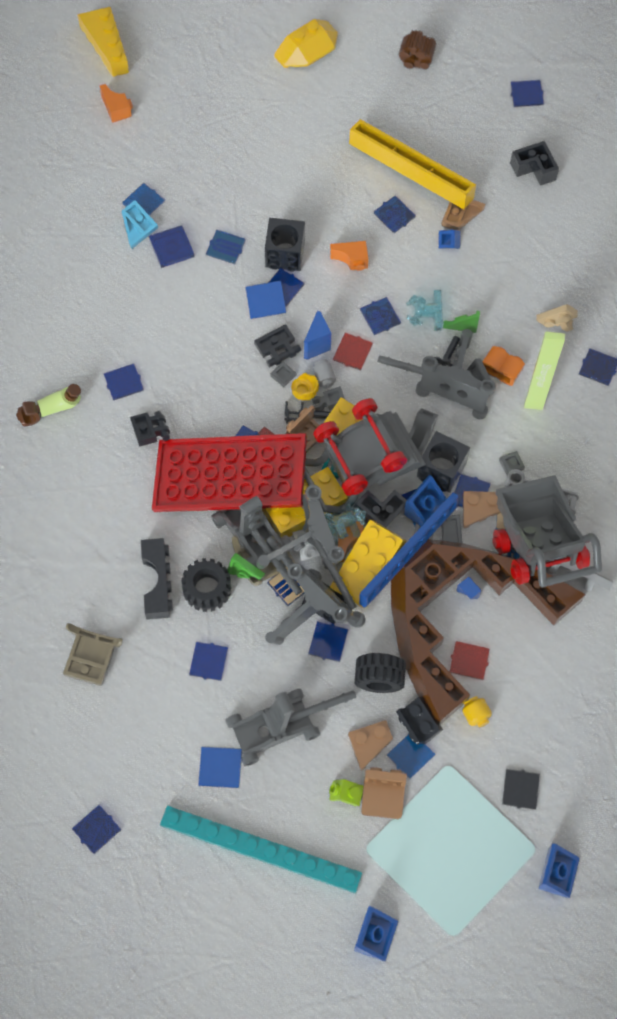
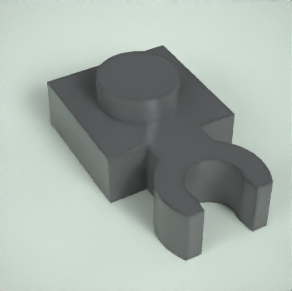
[312,386,345,411]

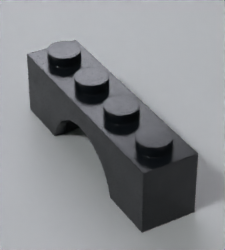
[141,538,173,620]

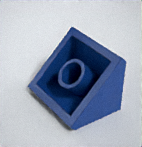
[304,311,332,360]
[404,475,447,526]
[538,843,580,898]
[354,906,398,962]

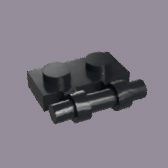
[254,324,301,368]
[130,411,170,447]

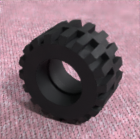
[181,558,232,612]
[354,653,406,693]

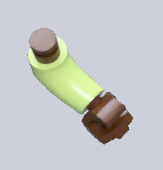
[16,384,81,426]

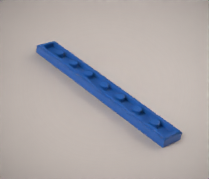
[359,492,459,608]

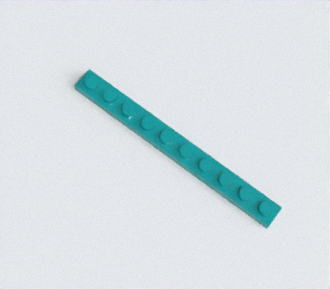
[160,806,362,894]

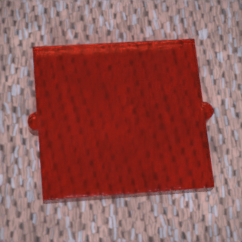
[333,333,373,371]
[449,641,490,680]

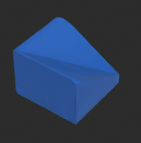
[438,230,461,249]
[456,577,481,600]

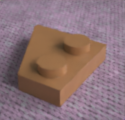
[441,200,485,230]
[463,491,501,528]
[348,720,393,770]

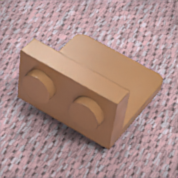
[285,405,319,453]
[361,767,407,819]

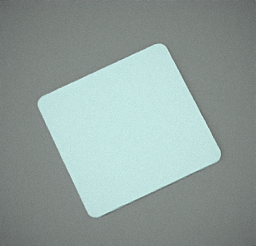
[367,766,535,936]

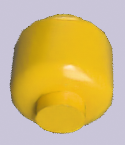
[462,696,492,728]

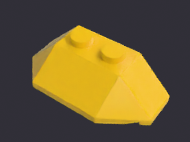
[274,18,338,68]

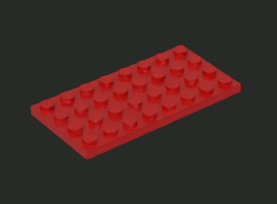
[152,433,307,512]

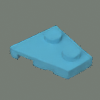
[121,200,159,249]

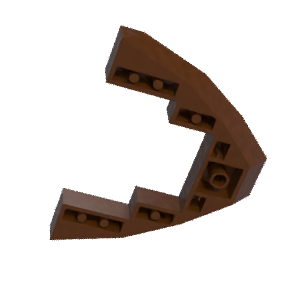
[391,539,586,725]

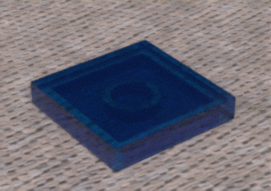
[149,225,195,268]

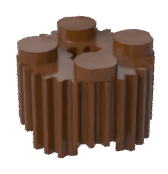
[398,30,437,69]

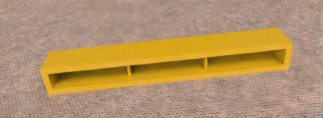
[349,119,476,209]

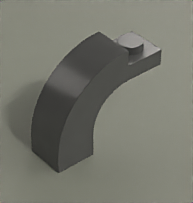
[409,408,438,456]

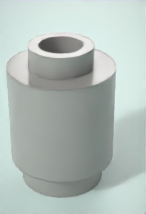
[313,359,336,388]

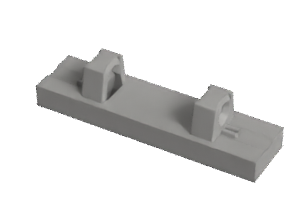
[548,557,613,592]

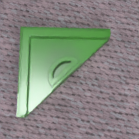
[443,310,480,333]
[227,553,265,580]

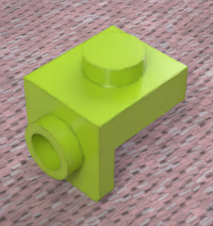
[329,779,364,806]

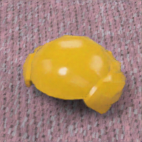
[291,373,319,401]

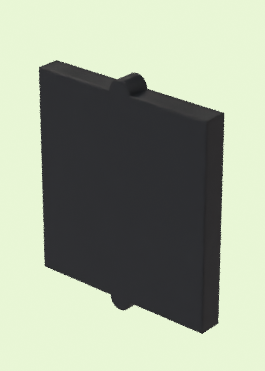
[502,769,540,810]

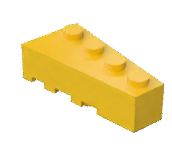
[77,7,129,77]

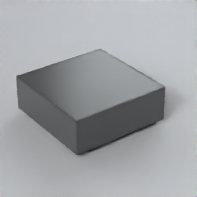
[270,362,296,387]
[499,451,525,476]

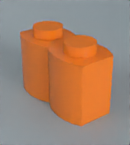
[483,346,525,386]

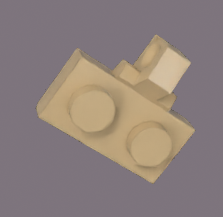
[536,304,578,332]

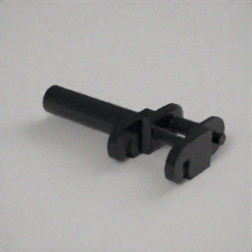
[434,336,460,367]
[284,401,330,424]

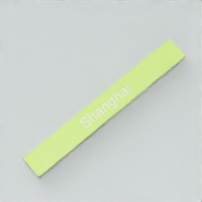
[524,332,565,410]

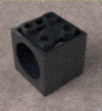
[264,217,305,272]
[416,431,470,493]

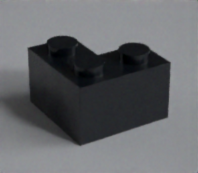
[510,141,559,186]
[351,489,407,528]

